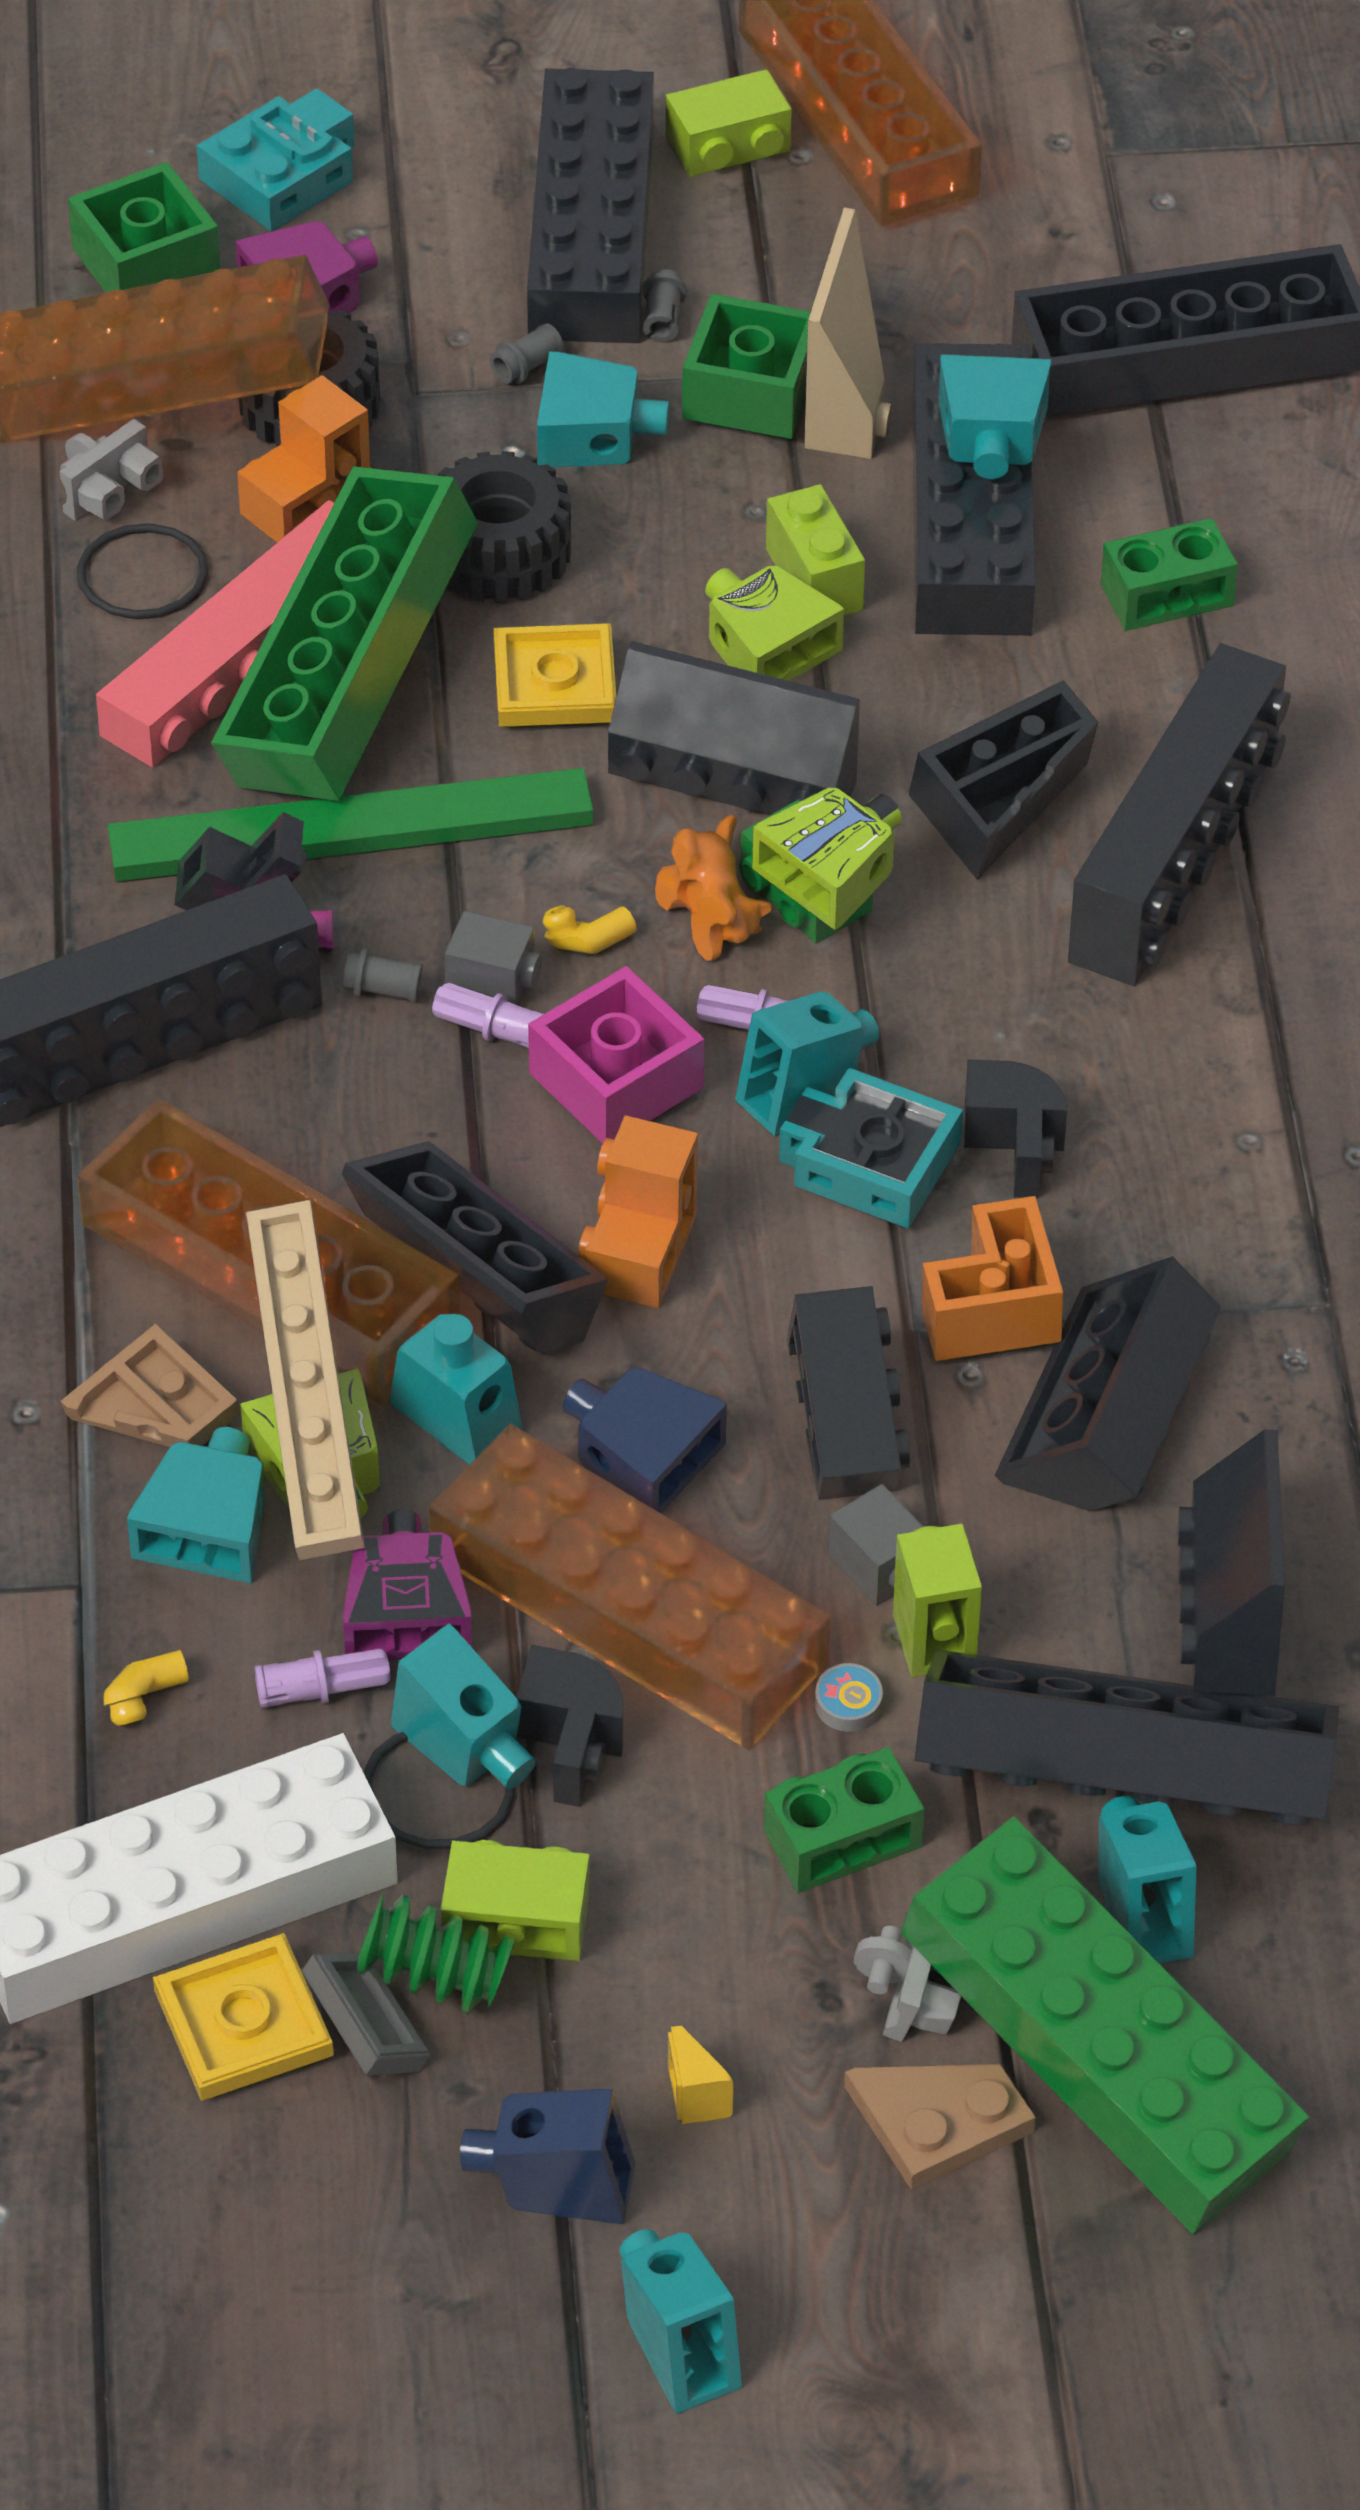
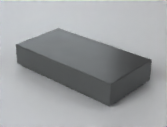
[301,1952,431,2076]

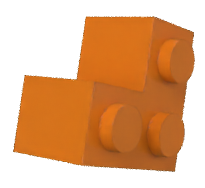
[237,375,371,543]
[578,1115,698,1309]
[922,1196,1063,1361]

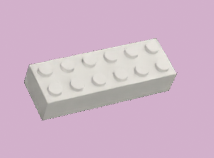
[0,1733,398,2024]

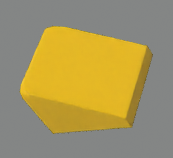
[668,2026,733,2124]

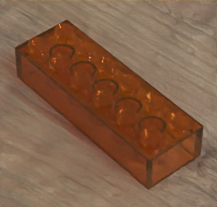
[739,0,982,226]
[0,254,329,443]
[77,1098,460,1404]
[429,1423,830,1751]

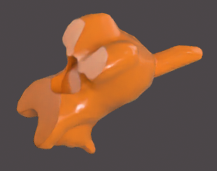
[655,815,772,961]

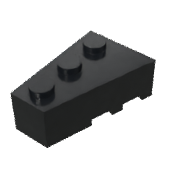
[908,680,1099,880]
[787,1286,910,1500]

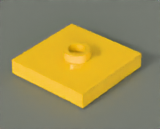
[494,623,616,727]
[153,1933,334,2101]

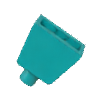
[537,351,670,468]
[938,355,1051,479]
[735,991,879,1137]
[390,1314,523,1471]
[127,1427,266,1584]
[390,1623,536,1789]
[1098,1796,1197,1964]
[619,2229,742,2414]

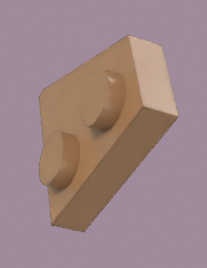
[61,1324,241,1447]
[844,2064,1035,2190]

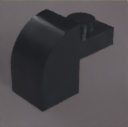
[174,812,306,910]
[964,1059,1067,1198]
[516,1645,624,1807]

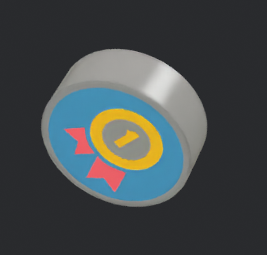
[815,1663,883,1732]

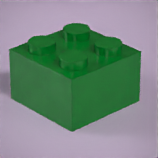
[68,162,221,314]
[682,293,811,439]

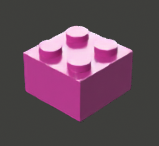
[528,966,705,1144]

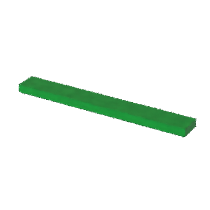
[107,768,593,882]

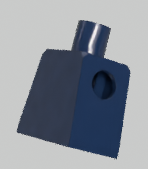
[563,1367,727,1523]
[460,2089,635,2224]

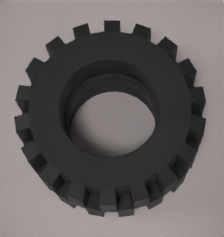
[236,305,380,447]
[437,451,571,603]

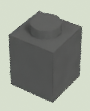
[444,911,542,1006]
[828,1484,923,1606]

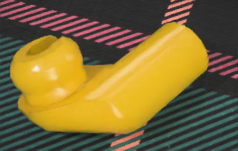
[543,905,637,954]
[103,1650,189,1726]

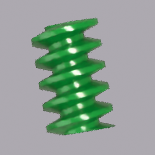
[357,1890,515,2015]

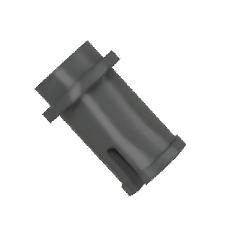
[642,269,687,342]
[490,323,564,384]
[343,948,423,1002]

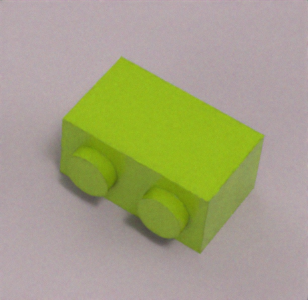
[666,69,792,177]
[766,484,865,616]
[893,1523,982,1678]
[441,1840,590,1961]

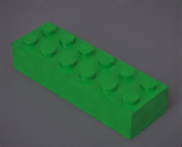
[211,466,478,801]
[900,1816,1309,2235]

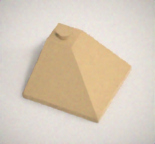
[805,207,893,459]

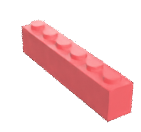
[96,500,334,768]

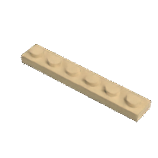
[246,1200,365,1560]

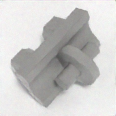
[59,419,163,521]
[854,1926,961,2042]

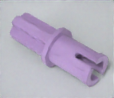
[432,983,544,1048]
[697,985,789,1030]
[254,1649,391,1709]

